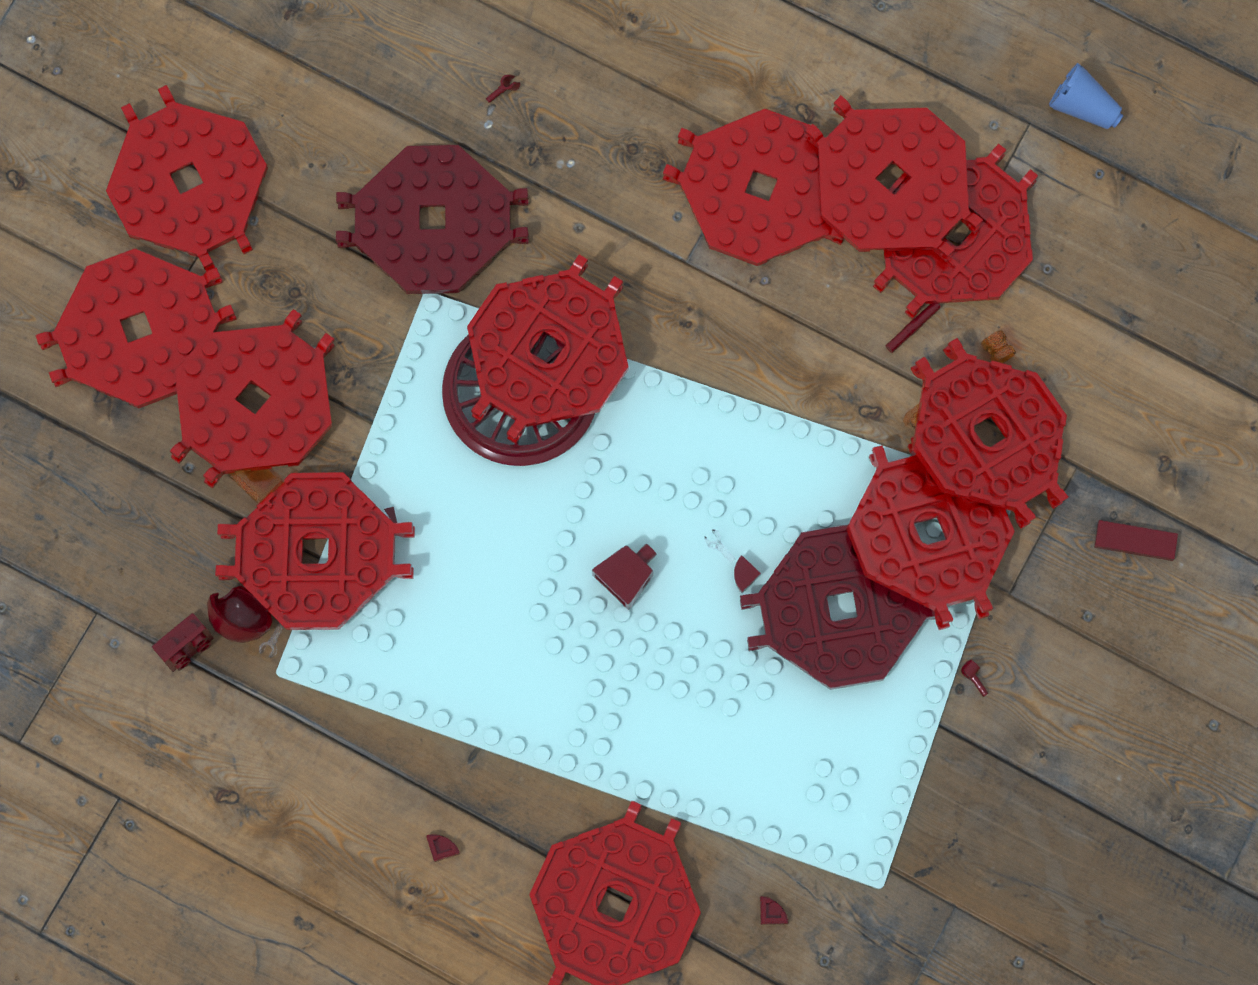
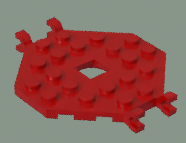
[106,85,268,272]
[805,95,983,262]
[663,109,844,266]
[873,143,1038,319]
[35,248,237,408]
[467,254,629,444]
[170,309,335,489]
[910,338,1069,529]
[846,437,1015,630]
[215,472,415,630]
[529,801,701,985]

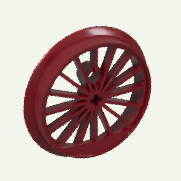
[442,332,595,466]

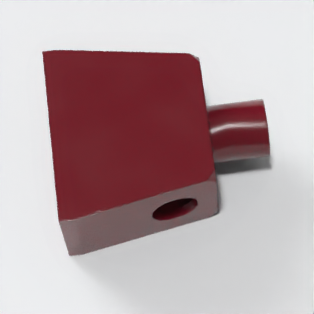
[592,544,657,610]

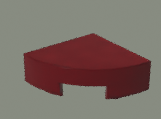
[734,555,761,593]
[426,834,460,862]
[760,896,788,925]

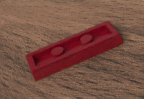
[1094,520,1178,561]

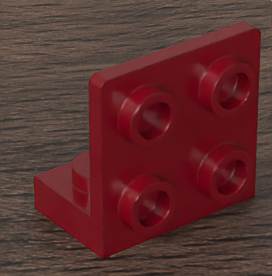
[151,613,214,672]

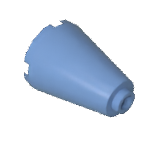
[1049,63,1123,129]

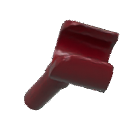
[486,75,520,103]
[961,660,988,697]

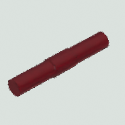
[885,303,941,353]

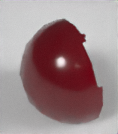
[207,586,272,643]

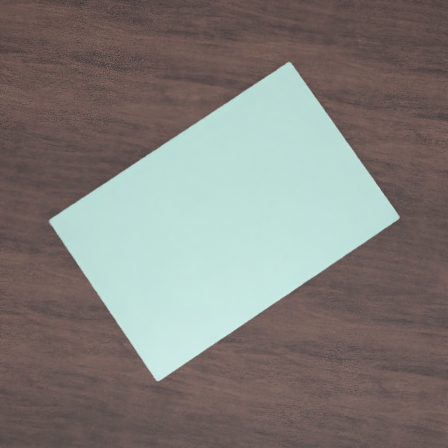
[276,294,1011,889]

